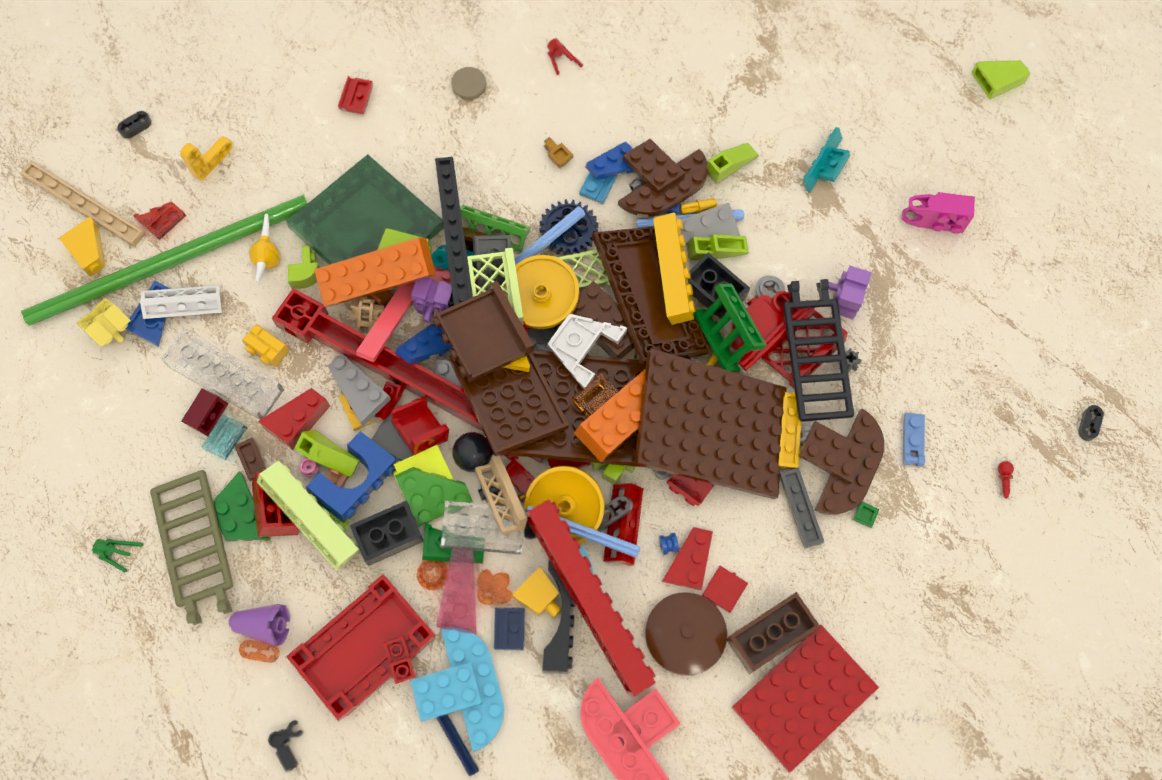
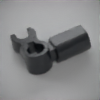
[268,720,303,772]

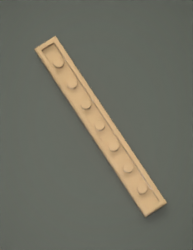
[19,160,146,247]

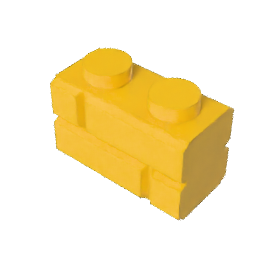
[242,324,289,367]

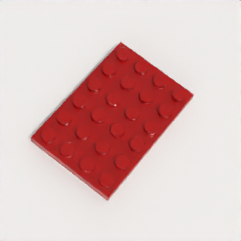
[731,625,879,773]

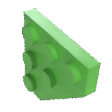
[395,467,473,526]

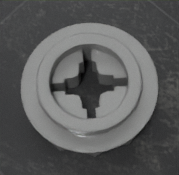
[755,276,785,298]

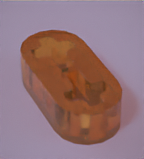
[239,640,280,663]

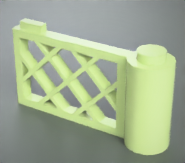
[553,249,611,290]

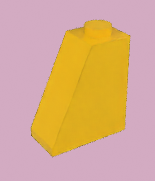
[59,217,105,276]

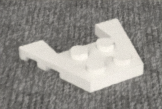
[548,314,627,390]

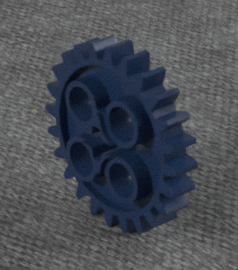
[539,199,598,256]

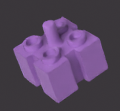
[829,265,872,320]
[411,278,453,323]

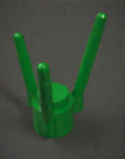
[92,538,143,572]

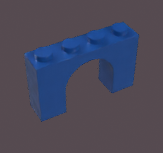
[306,431,396,522]

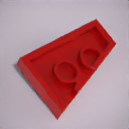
[662,527,713,591]

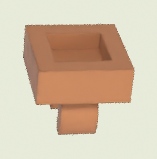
[325,468,349,488]

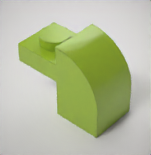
[288,246,320,289]

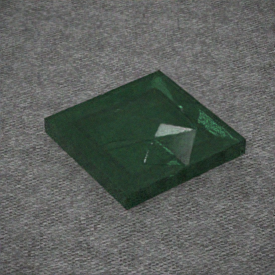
[286,154,444,265]

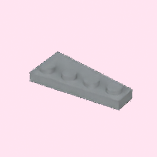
[681,203,740,242]
[328,353,391,426]

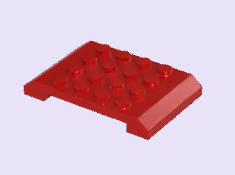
[286,574,436,721]

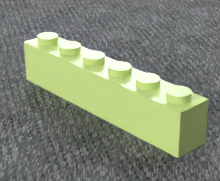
[257,460,359,571]

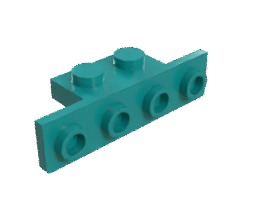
[803,127,851,192]

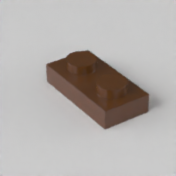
[234,437,267,482]

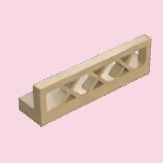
[475,455,527,535]

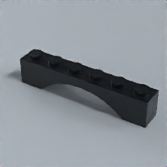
[542,560,575,674]

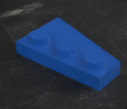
[585,141,633,179]
[126,281,170,347]
[395,323,451,364]

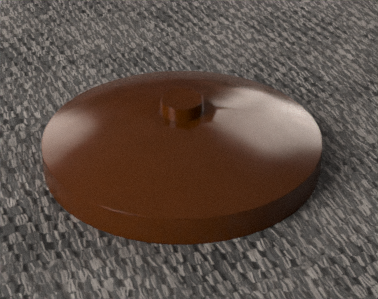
[645,592,727,676]

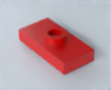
[505,459,535,494]

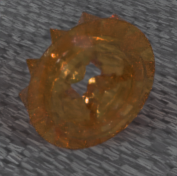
[416,560,449,590]

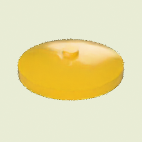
[504,255,579,329]
[525,466,605,544]

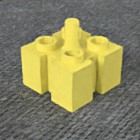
[76,298,131,347]

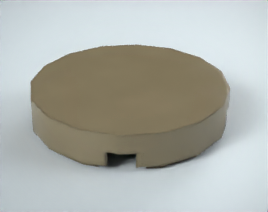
[451,67,486,100]

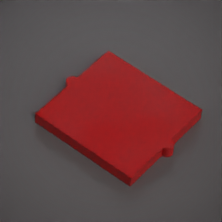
[702,566,748,613]

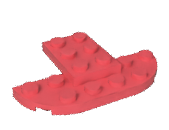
[580,678,681,780]

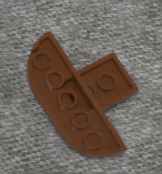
[618,139,708,217]
[798,409,884,515]

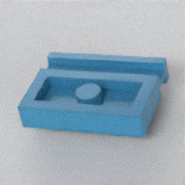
[579,172,618,205]

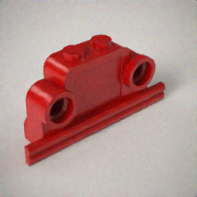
[730,291,814,371]

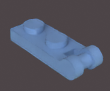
[903,413,925,467]

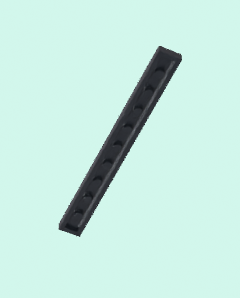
[435,157,473,305]

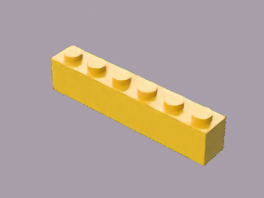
[653,212,696,325]

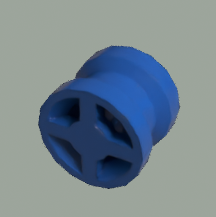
[659,533,679,555]

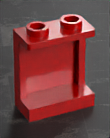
[391,396,450,455]

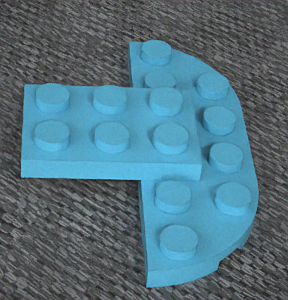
[410,627,504,752]

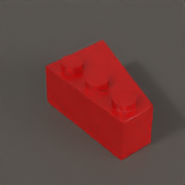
[258,388,330,450]
[252,472,300,537]

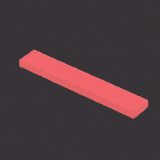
[356,282,415,362]

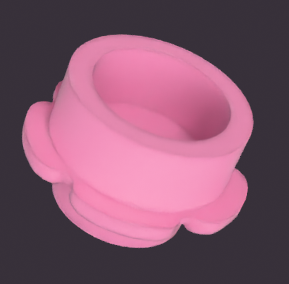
[299,458,319,477]

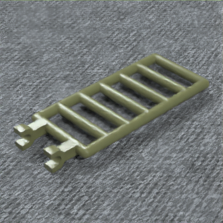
[150,470,233,625]

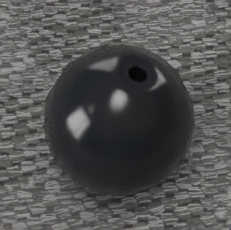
[452,432,492,472]

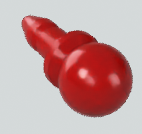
[998,461,1014,499]

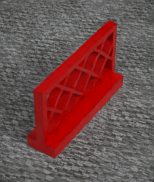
[761,309,848,389]

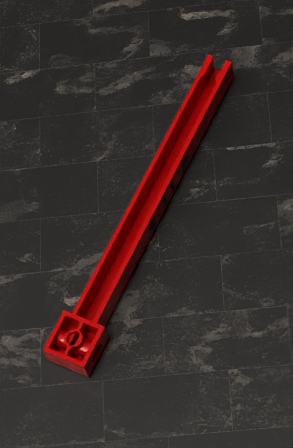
[272,288,544,463]

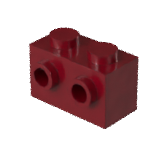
[181,388,229,436]

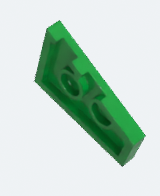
[422,523,484,564]

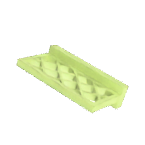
[467,248,523,325]

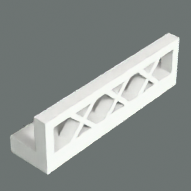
[140,285,222,319]

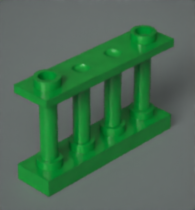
[693,284,767,373]

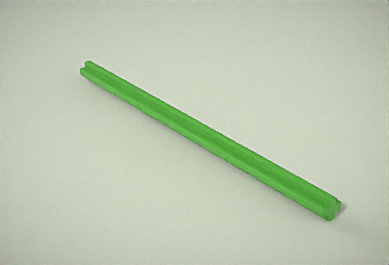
[21,195,310,326]

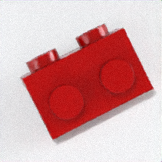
[666,474,715,506]

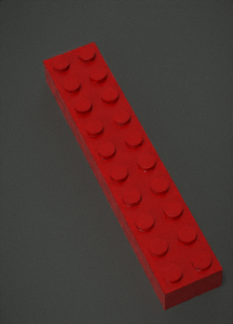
[525,499,656,697]

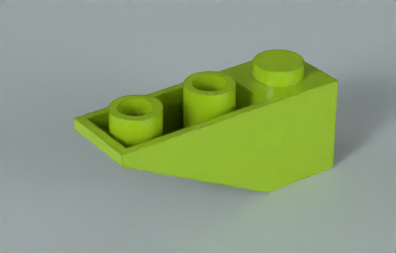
[706,143,759,184]
[294,430,360,477]

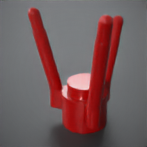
[547,38,583,75]

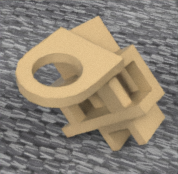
[349,298,384,334]

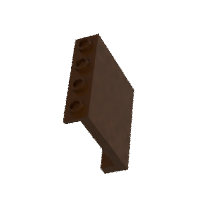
[432,281,534,382]

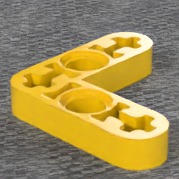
[180,136,233,180]

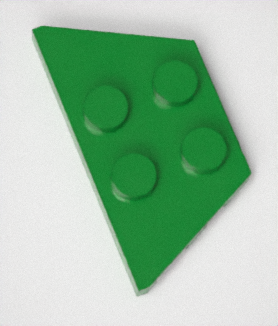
[213,472,271,541]

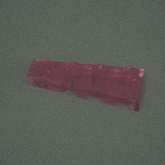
[436,546,477,635]

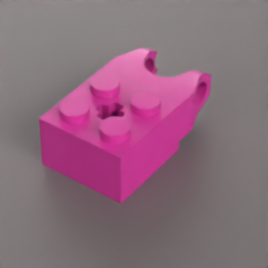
[902,192,975,234]

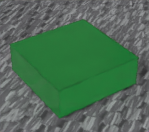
[853,502,880,528]

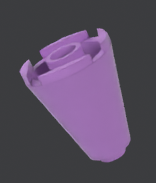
[229,604,290,646]

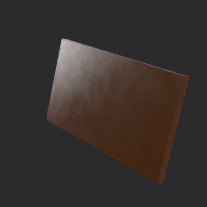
[592,226,710,364]

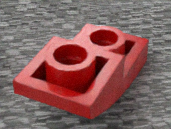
[374,381,405,420]
[383,636,416,684]

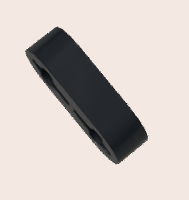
[117,111,152,139]
[1078,405,1104,441]

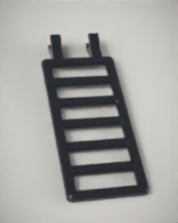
[783,279,854,422]

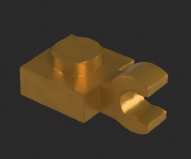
[544,137,573,168]

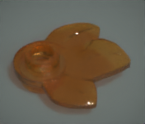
[477,569,513,605]

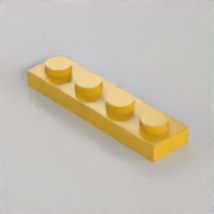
[778,392,801,469]

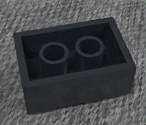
[688,252,750,319]
[350,501,424,566]

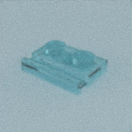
[201,414,247,460]

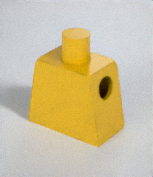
[512,567,562,618]

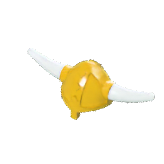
[249,214,281,282]

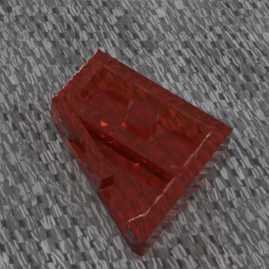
[133,202,186,240]

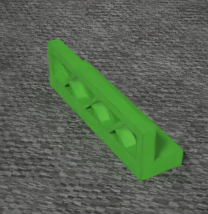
[460,205,531,251]

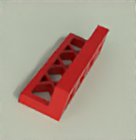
[603,483,644,566]

